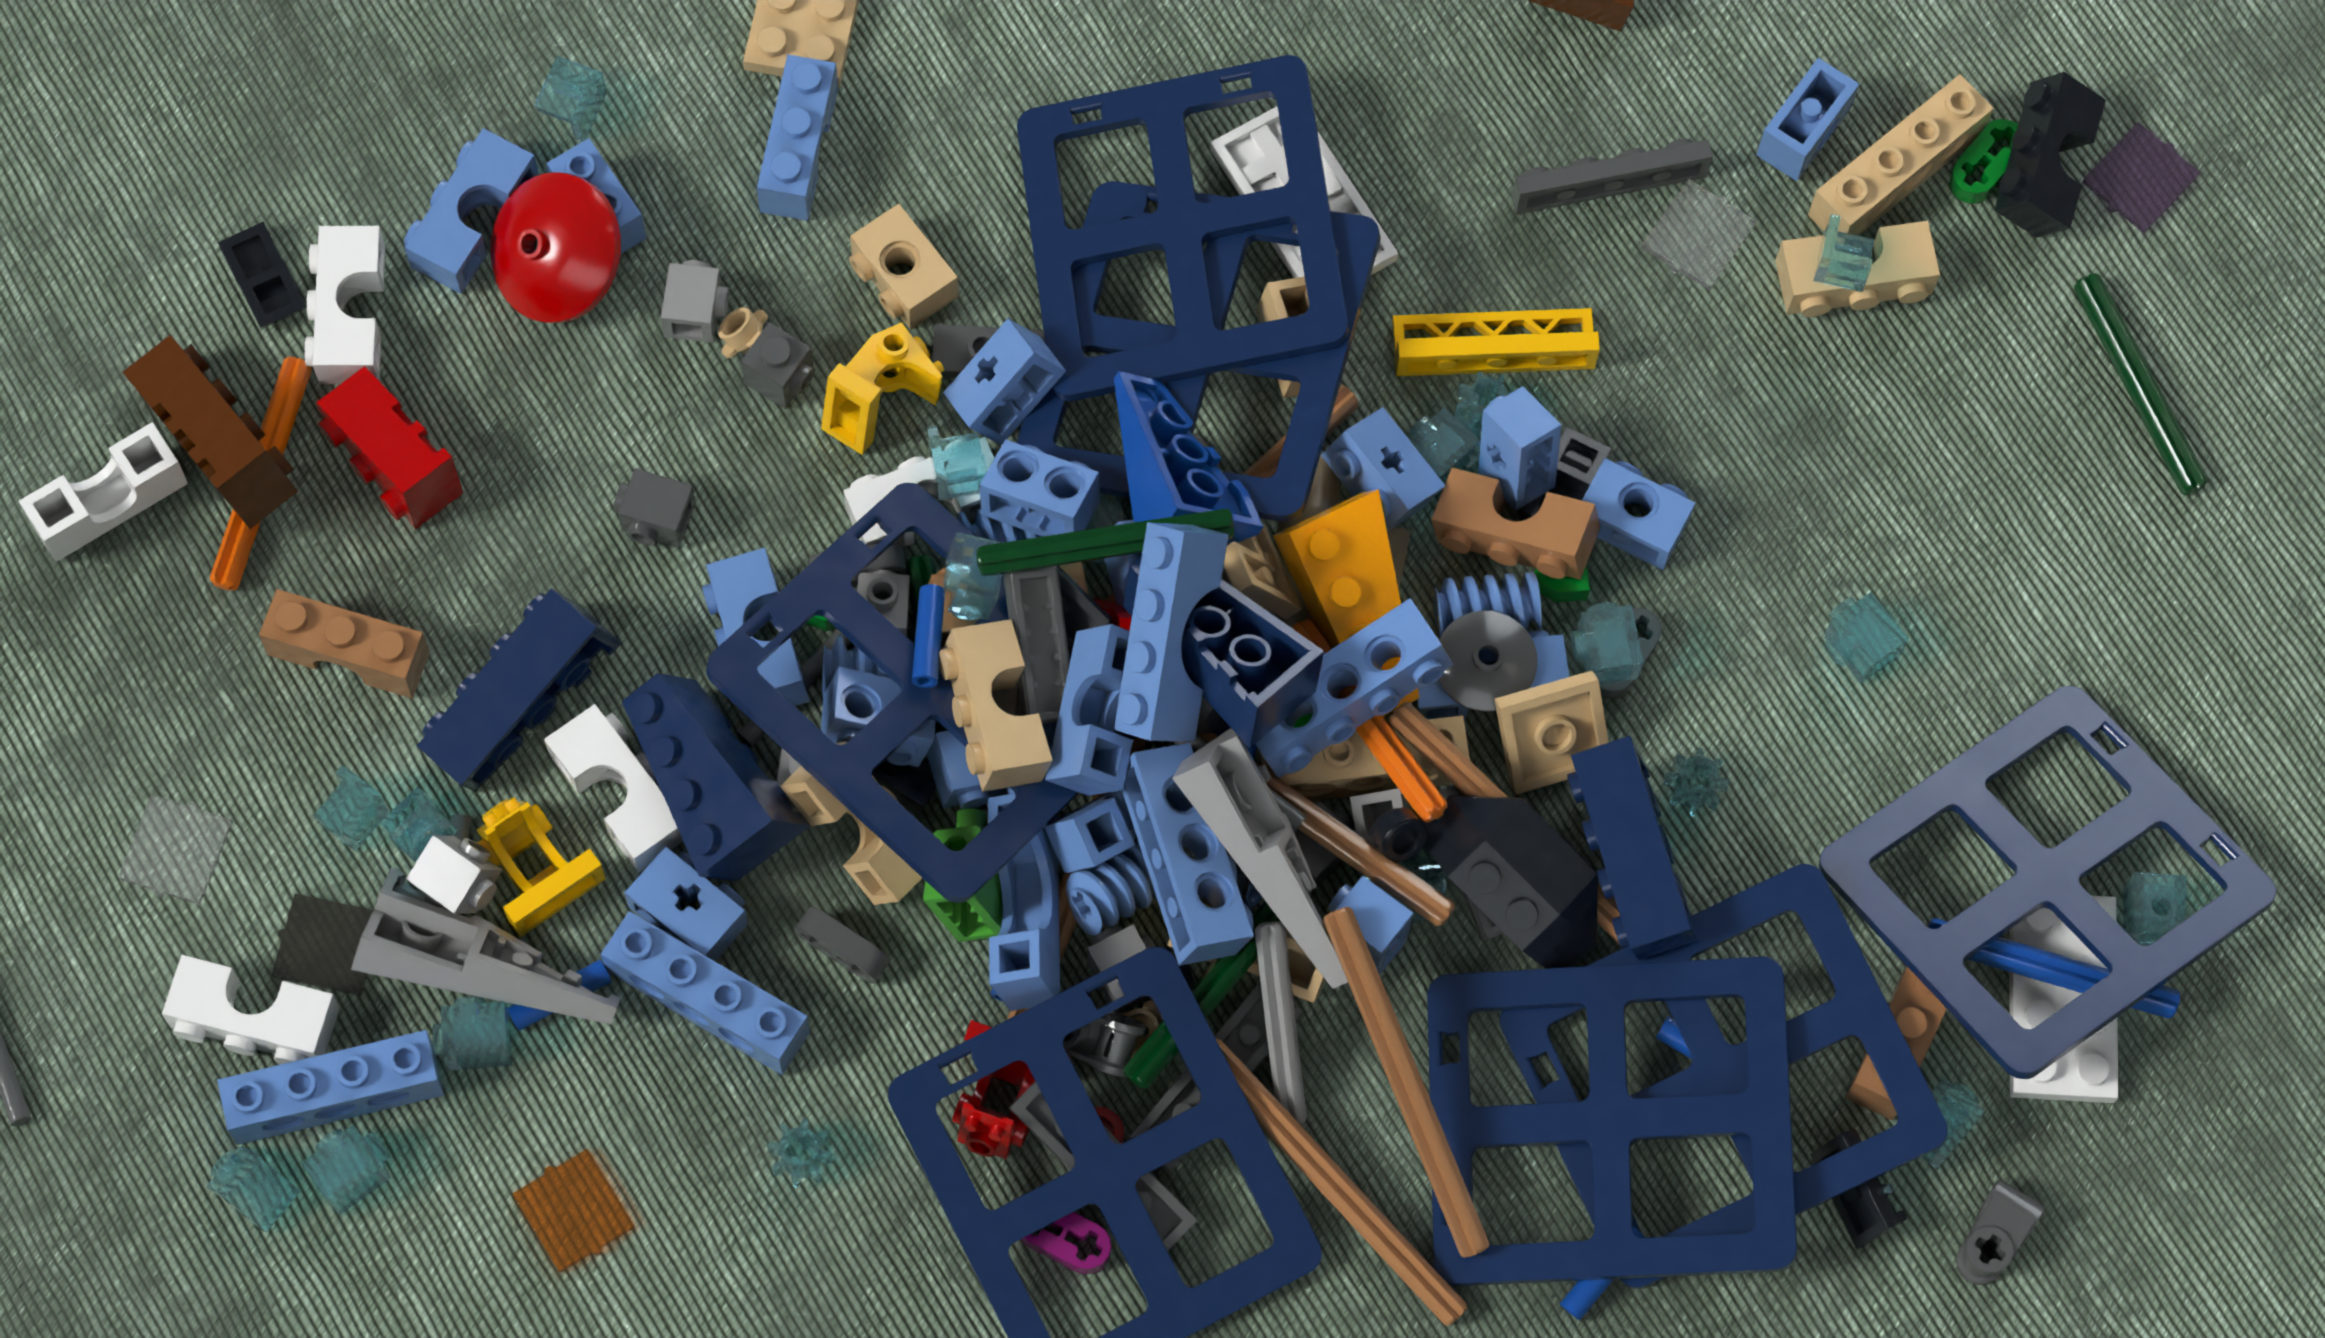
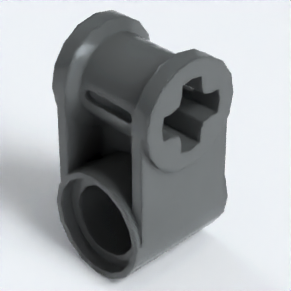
[1063,1006,1146,1077]
[1956,1178,2045,1285]

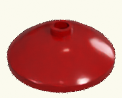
[490,172,621,323]

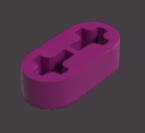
[1021,1212,1111,1275]

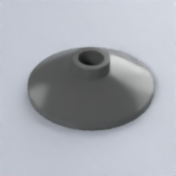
[1438,610,1537,712]

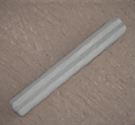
[1255,921,1307,1125]

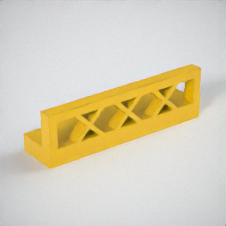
[1392,308,1600,376]

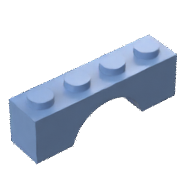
[1114,522,1229,742]
[988,793,1060,1011]

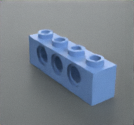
[1256,598,1454,778]
[1122,743,1254,966]
[601,911,810,1076]
[217,1030,444,1145]

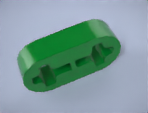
[1949,119,2018,204]

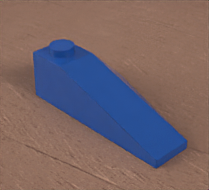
[1114,371,1263,545]

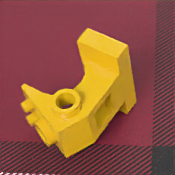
[821,322,944,455]
[476,797,606,938]

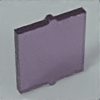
[2082,122,2200,234]

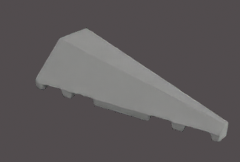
[1172,728,1348,989]
[351,867,621,1024]

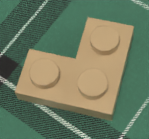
[1222,524,1303,619]

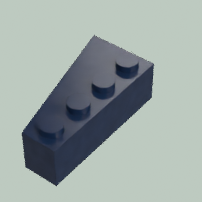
[1123,555,1324,749]
[417,588,622,792]
[622,673,811,881]
[1567,736,1698,960]

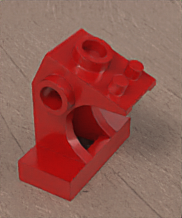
[952,1020,1072,1160]

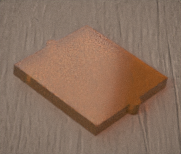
[512,1148,635,1273]

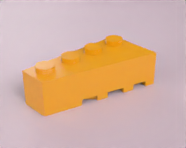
[1273,489,1420,716]

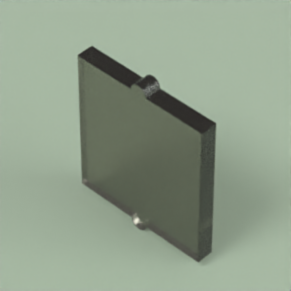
[272,894,373,996]

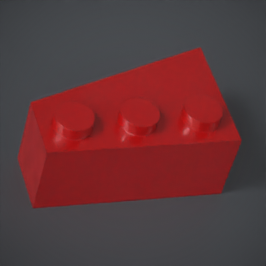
[316,366,463,529]

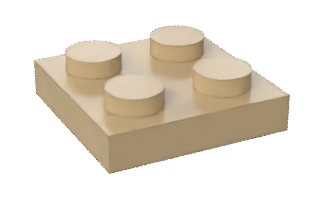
[743,0,860,87]
[1494,670,1609,795]

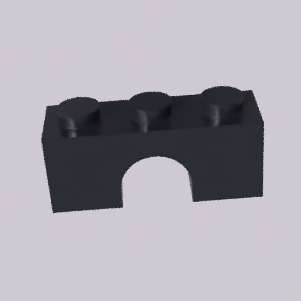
[1994,72,2106,238]

